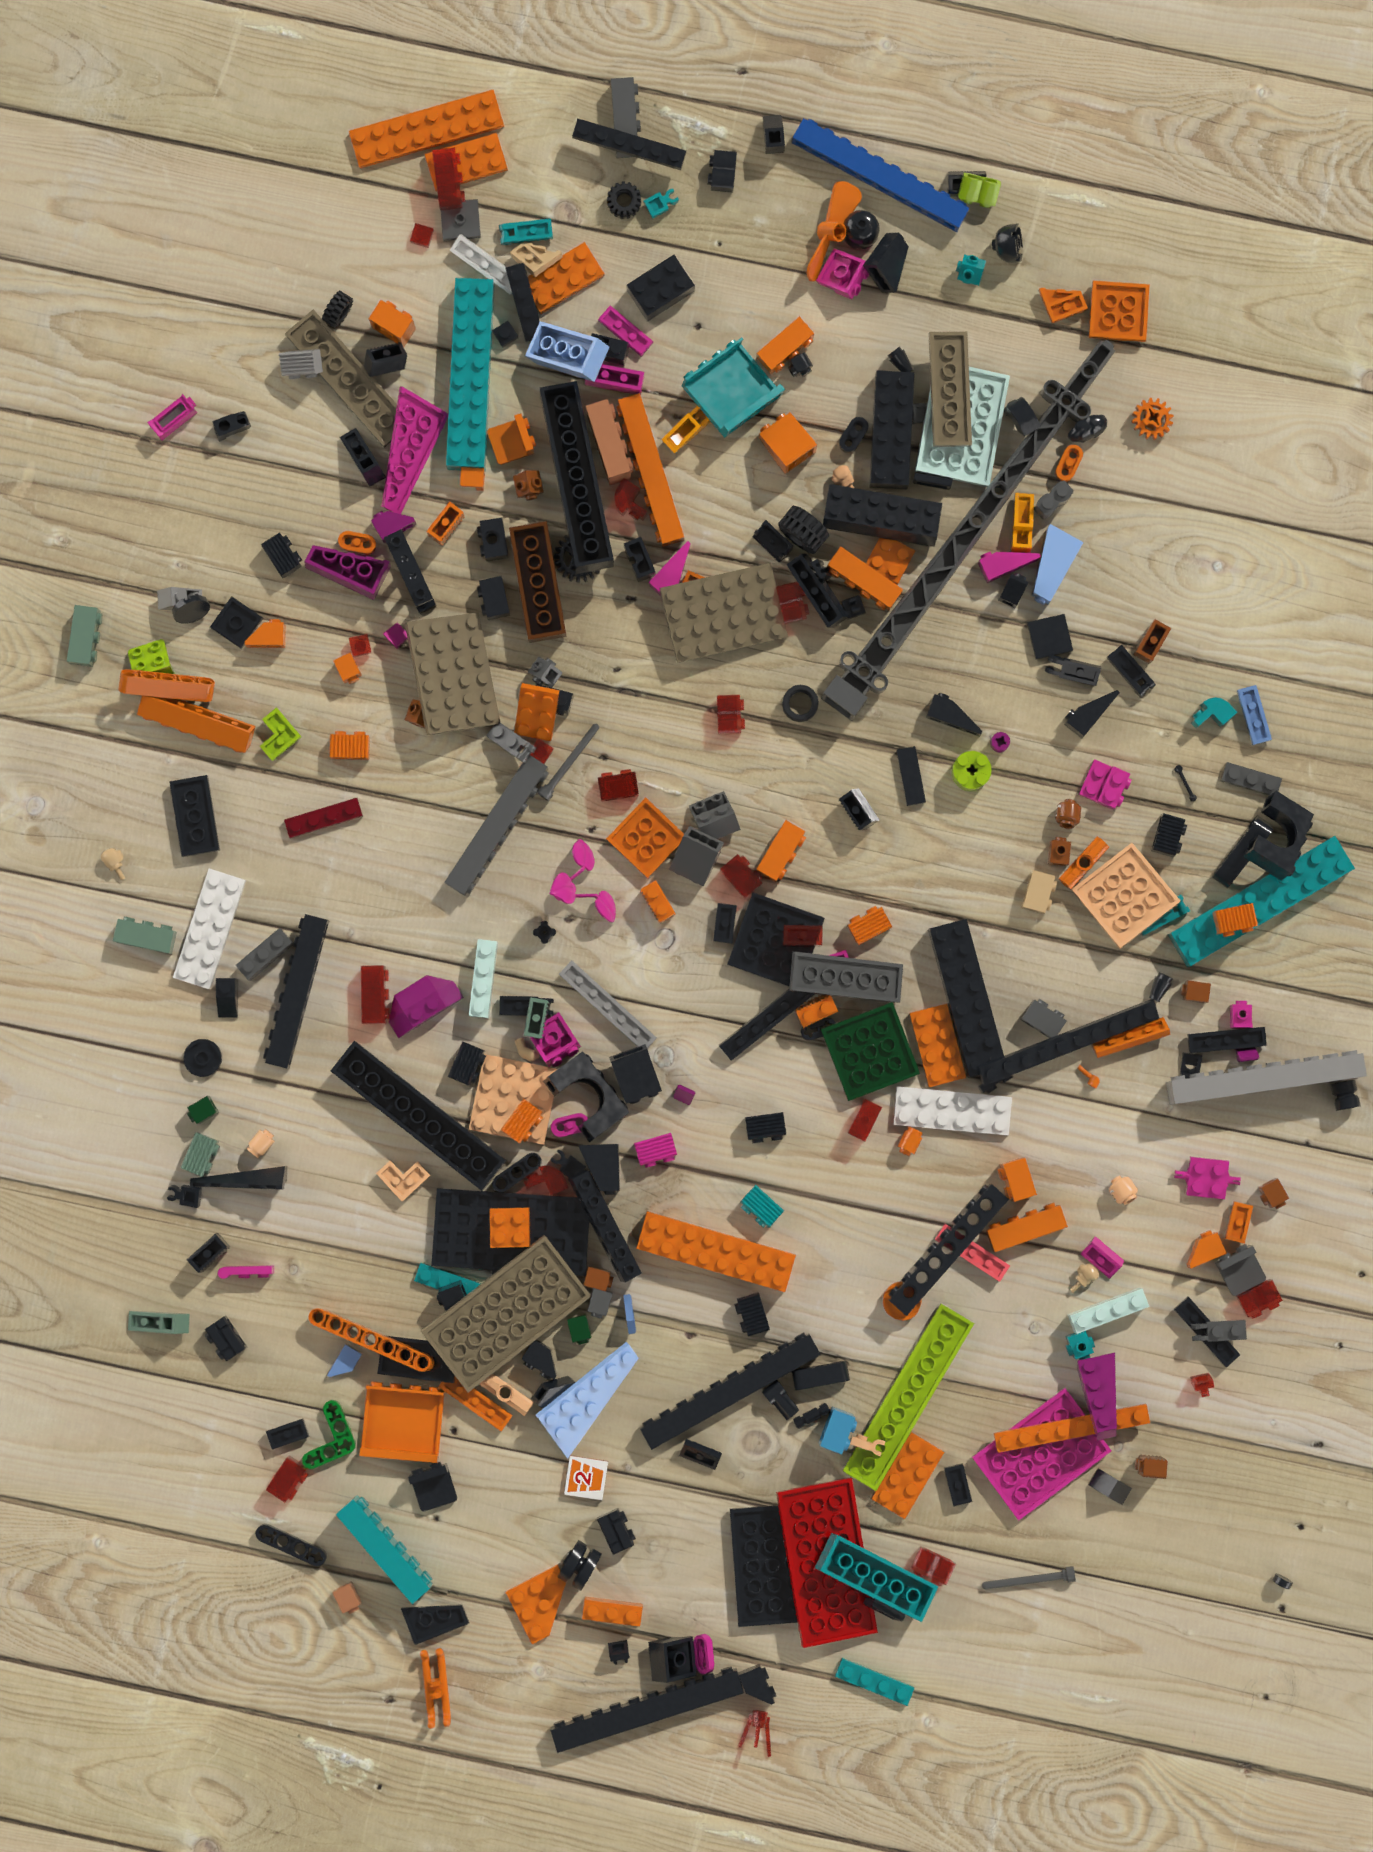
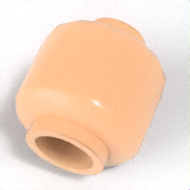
[1109,1176,1138,1205]

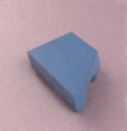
[623,1294,636,1334]
[327,1344,362,1377]

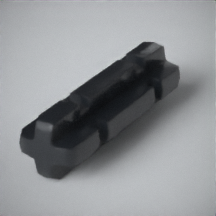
[793,1403,830,1429]

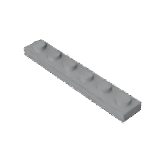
[559,960,657,1048]

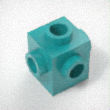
[956,254,986,286]
[1065,1331,1095,1360]

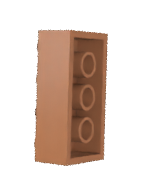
[586,399,633,486]

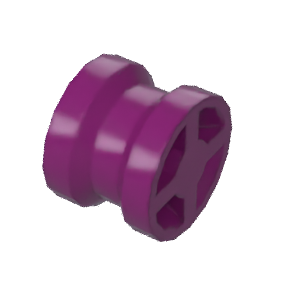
[990,732,1010,753]

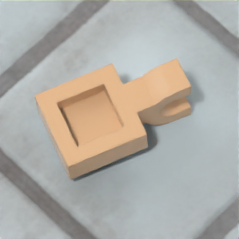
[850,1433,885,1456]

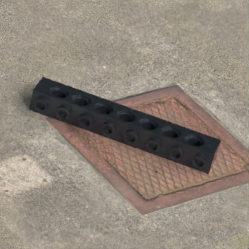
[888,1184,1009,1316]

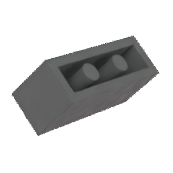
[236,928,294,981]

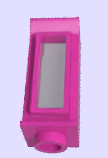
[147,394,197,441]

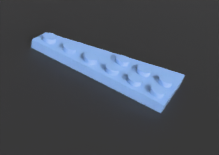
[536,1342,639,1459]

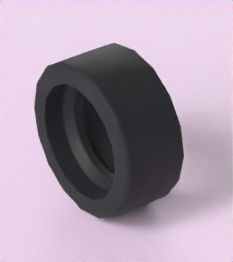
[782,685,819,722]

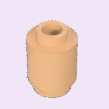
[247,1129,275,1158]

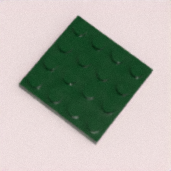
[821,1002,920,1101]

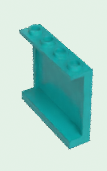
[681,337,785,438]

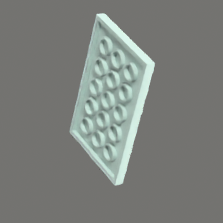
[915,367,1010,487]

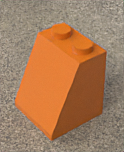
[759,412,817,474]

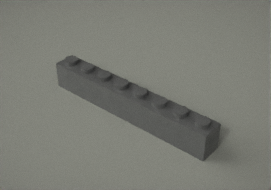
[444,755,549,896]

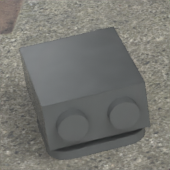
[669,826,724,886]

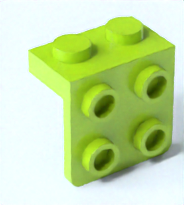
[128,639,175,674]

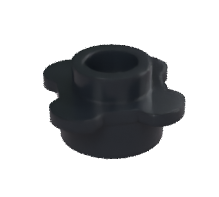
[533,921,556,944]

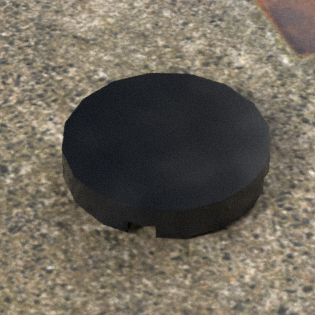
[172,595,210,624]
[183,1039,222,1077]

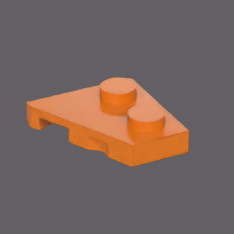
[1038,288,1088,324]

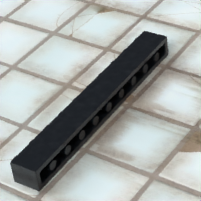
[640,1332,821,1450]
[550,1666,744,1753]

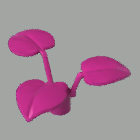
[549,839,616,923]

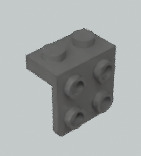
[1215,1244,1266,1296]

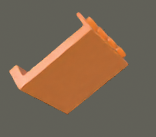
[359,1381,445,1463]

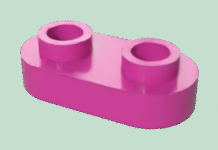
[551,1113,588,1137]
[693,1634,715,1674]

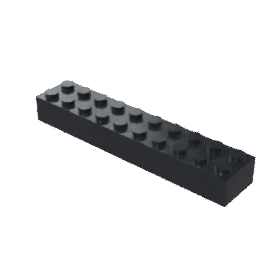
[540,381,614,574]
[330,1041,507,1191]

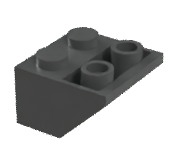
[689,791,741,839]

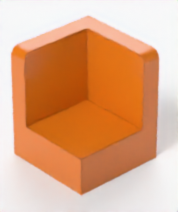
[460,467,485,491]

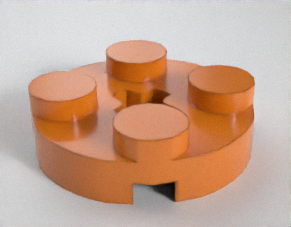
[883,1281,922,1321]

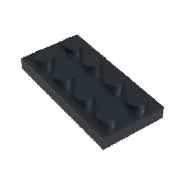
[169,775,220,857]
[377,1336,455,1383]

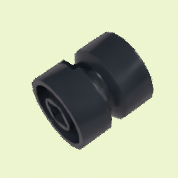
[1330,1080,1361,1111]

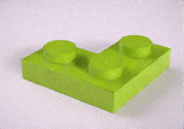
[260,707,302,761]

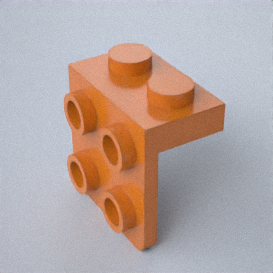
[487,413,536,465]

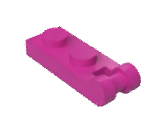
[218,1265,274,1279]

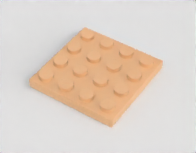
[1072,843,1181,949]
[469,1054,557,1145]

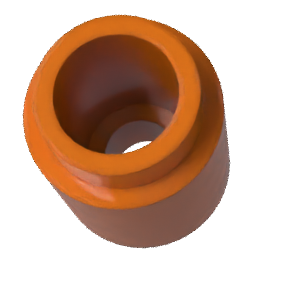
[897,1126,923,1156]

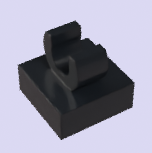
[841,595,866,620]
[608,1640,630,1665]

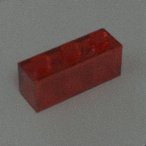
[432,147,466,211]
[361,965,390,1024]

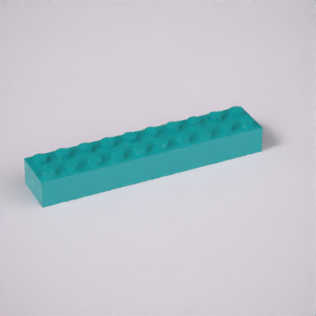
[446,278,495,471]
[1167,836,1355,967]

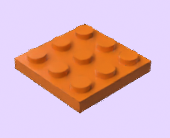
[1089,281,1150,342]
[606,797,684,879]

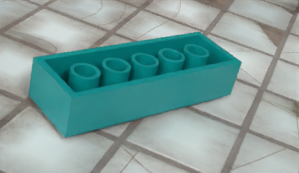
[336,1495,433,1604]
[815,1533,938,1622]

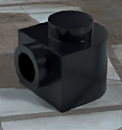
[788,352,813,377]

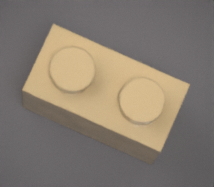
[1021,870,1057,914]

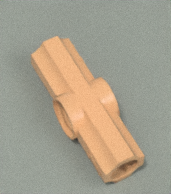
[479,1374,534,1416]

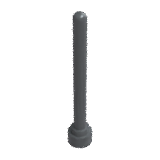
[537,724,599,801]
[982,1566,1076,1589]

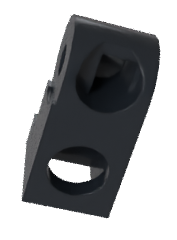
[212,411,251,442]

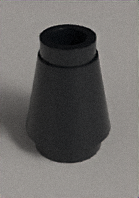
[887,346,913,372]
[1149,972,1173,1002]

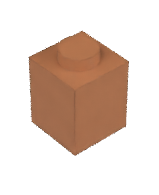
[332,1581,362,1614]

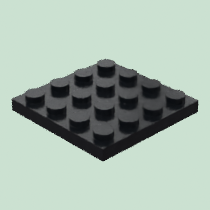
[727,892,825,987]

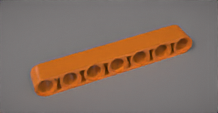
[309,1308,434,1372]

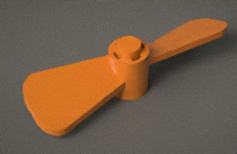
[807,181,862,282]

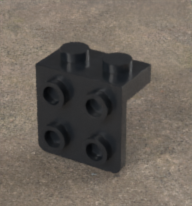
[408,1462,457,1512]

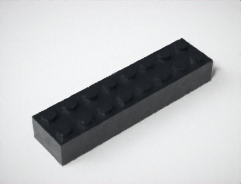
[928,919,1004,1078]

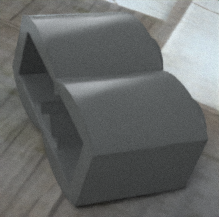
[1034,481,1074,519]

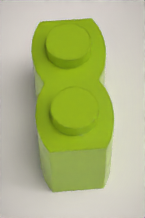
[958,173,1001,208]

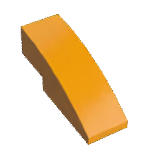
[661,406,711,453]
[1011,493,1034,553]

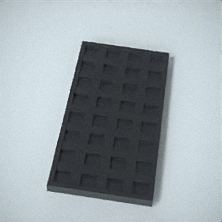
[431,1188,590,1276]

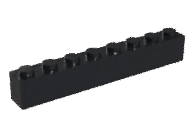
[263,914,329,1069]

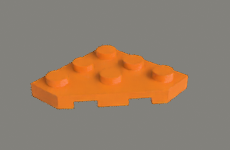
[506,1564,566,1644]

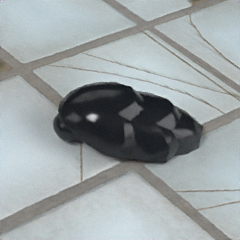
[1067,414,1107,443]

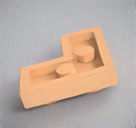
[376,1160,431,1202]

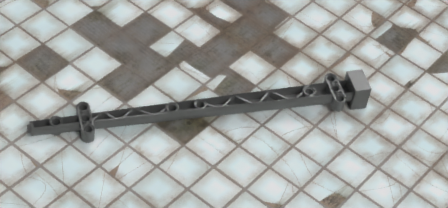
[821,340,1115,721]

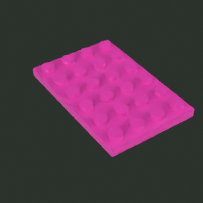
[972,1388,1112,1521]

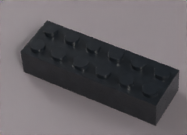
[869,370,915,490]
[823,484,943,547]

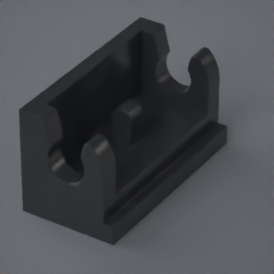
[752,520,793,563]

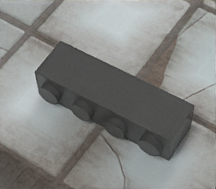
[611,77,641,158]

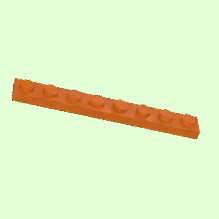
[993,1403,1150,1453]

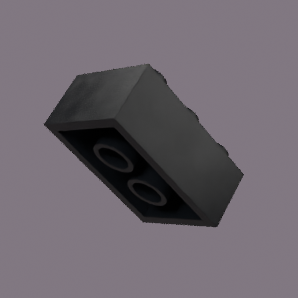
[626,255,695,322]

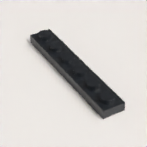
[572,118,686,170]
[719,989,815,1061]

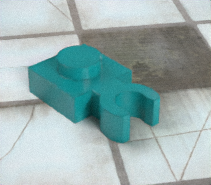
[643,189,679,219]

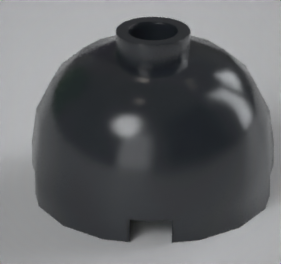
[844,210,880,249]
[992,223,1023,263]

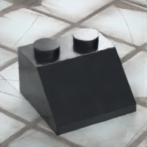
[648,1636,696,1683]

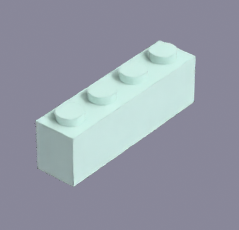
[469,939,498,1019]
[1067,1288,1149,1334]

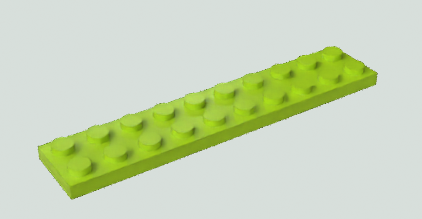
[842,1303,975,1491]

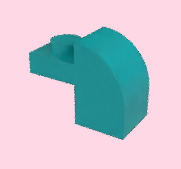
[1191,697,1237,728]

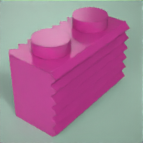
[634,1133,677,1168]

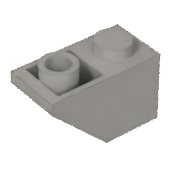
[157,587,202,611]

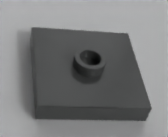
[440,199,481,241]

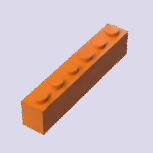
[137,696,256,753]

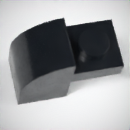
[1004,397,1041,436]

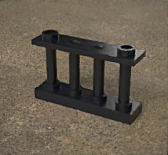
[384,530,436,614]

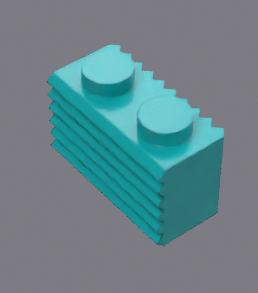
[740,1185,784,1228]

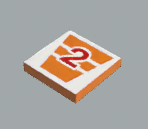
[564,1455,608,1500]

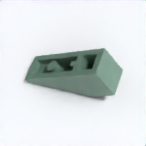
[128,1311,190,1334]

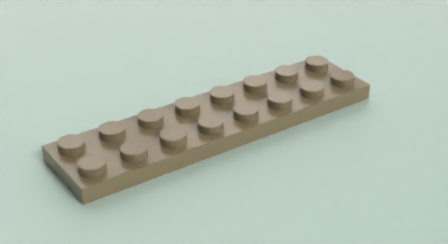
[285,309,397,448]

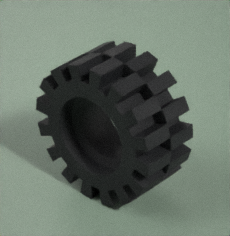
[607,181,641,219]
[322,290,354,328]

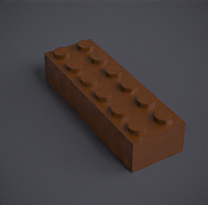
[509,521,567,643]

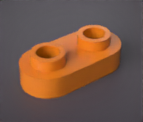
[1055,445,1083,482]
[338,531,376,555]

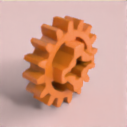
[1131,398,1174,440]

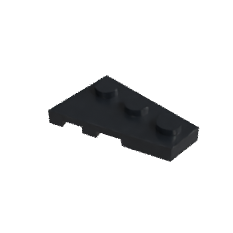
[401,1604,470,1645]

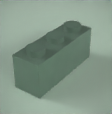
[67,605,103,667]
[113,916,177,954]

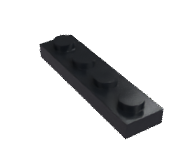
[505,262,540,342]
[1187,1027,1267,1053]
[1174,1296,1240,1368]

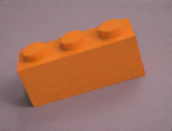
[756,316,814,374]
[756,820,806,882]
[582,1596,643,1627]

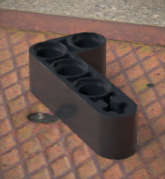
[1212,815,1273,888]

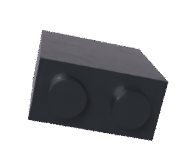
[609,1044,662,1104]

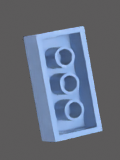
[525,321,609,382]

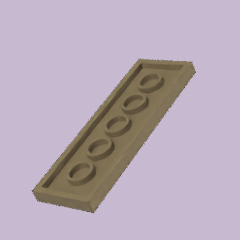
[928,331,972,447]

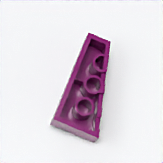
[304,545,391,600]
[1077,1352,1117,1441]

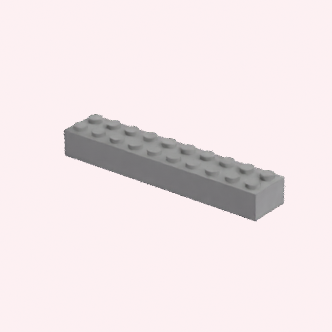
[1166,1050,1367,1105]

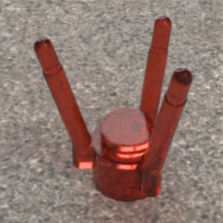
[738,1710,771,1757]

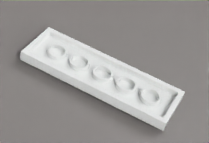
[173,869,246,989]
[893,1087,1012,1136]

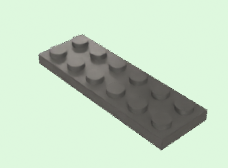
[789,952,903,1003]

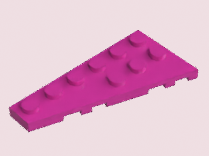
[381,387,449,514]

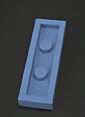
[1237,685,1272,746]

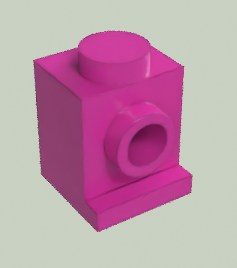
[1230,1001,1253,1028]

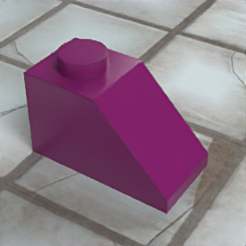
[371,511,416,543]

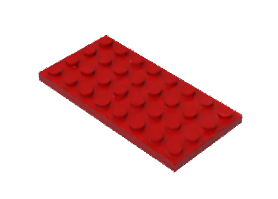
[776,1477,878,1648]

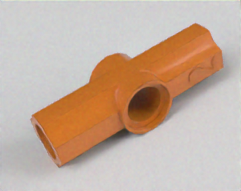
[1058,836,1109,890]

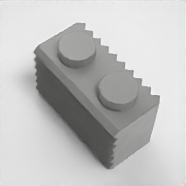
[279,349,323,379]

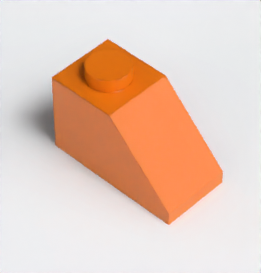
[245,619,286,648]
[1187,1230,1227,1269]

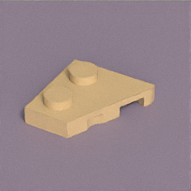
[510,241,563,277]

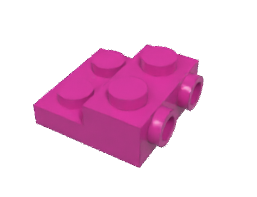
[816,248,869,300]
[1078,759,1132,810]
[530,1012,581,1067]

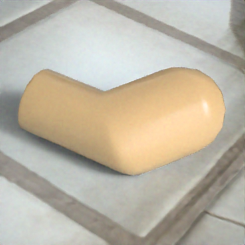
[515,1038,540,1061]

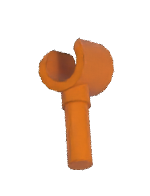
[1077,1065,1100,1088]

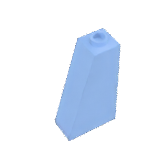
[1032,524,1084,605]

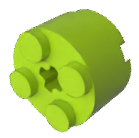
[951,751,991,791]

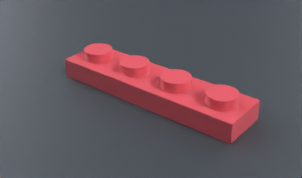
[934,1224,1010,1282]

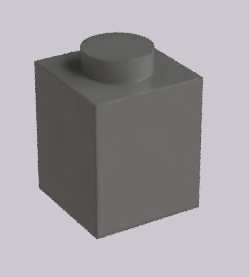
[588,1288,613,1318]

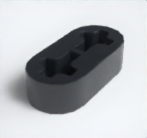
[800,1018,836,1041]

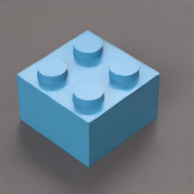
[818,1407,857,1454]

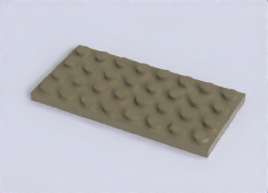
[421,1235,591,1392]

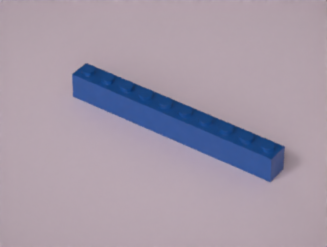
[792,118,969,233]

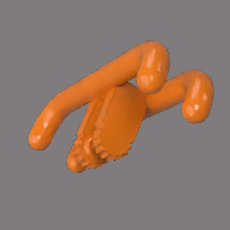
[420,1648,451,1729]

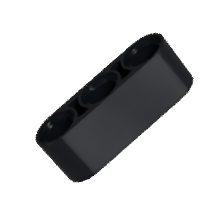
[492,1153,542,1192]
[791,1361,850,1390]

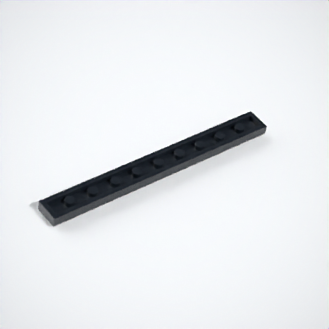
[977,999,1159,1085]

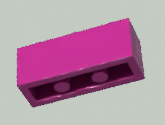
[585,364,644,395]

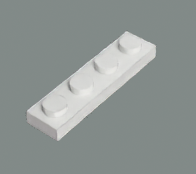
[450,234,512,295]

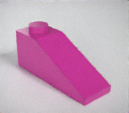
[649,541,691,596]
[978,551,1041,583]

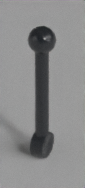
[1175,765,1197,802]

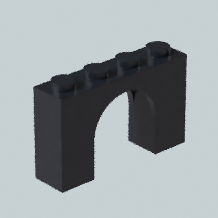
[1243,790,1314,880]
[543,1051,629,1143]

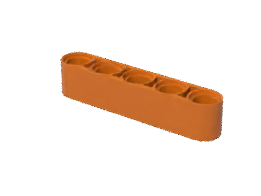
[118,669,215,702]

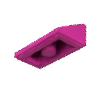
[1080,1236,1124,1279]

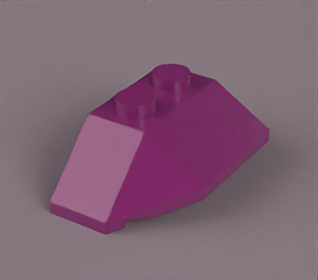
[389,975,464,1038]

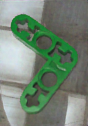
[302,1400,356,1469]

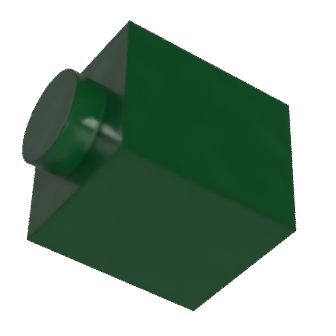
[187,1096,219,1124]
[567,1314,592,1345]

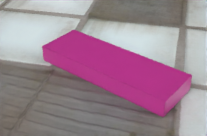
[598,305,653,357]

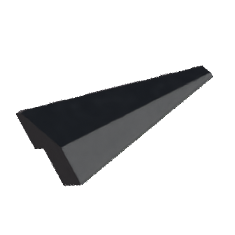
[190,1166,288,1190]

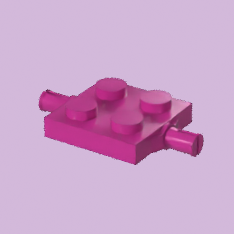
[1174,1156,1241,1199]

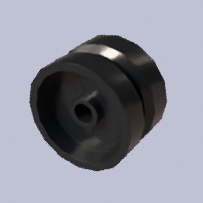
[557,1540,602,1591]

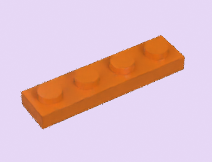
[1091,1017,1171,1058]
[438,1376,513,1432]

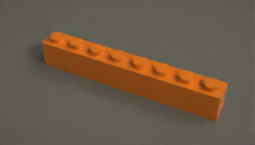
[616,393,684,547]

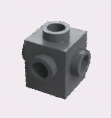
[528,657,562,688]

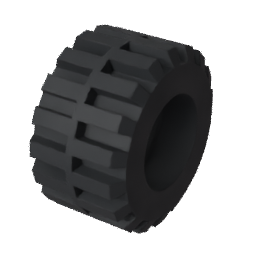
[778,505,829,554]

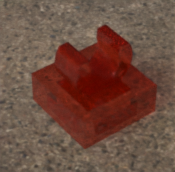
[1190,1373,1214,1397]

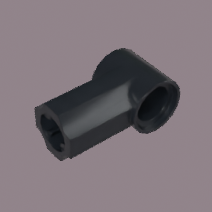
[762,1380,799,1420]

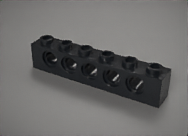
[568,1170,642,1283]

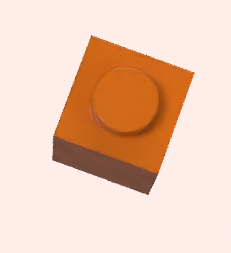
[333,653,362,684]

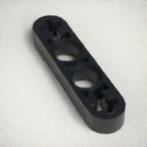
[255,1524,327,1566]

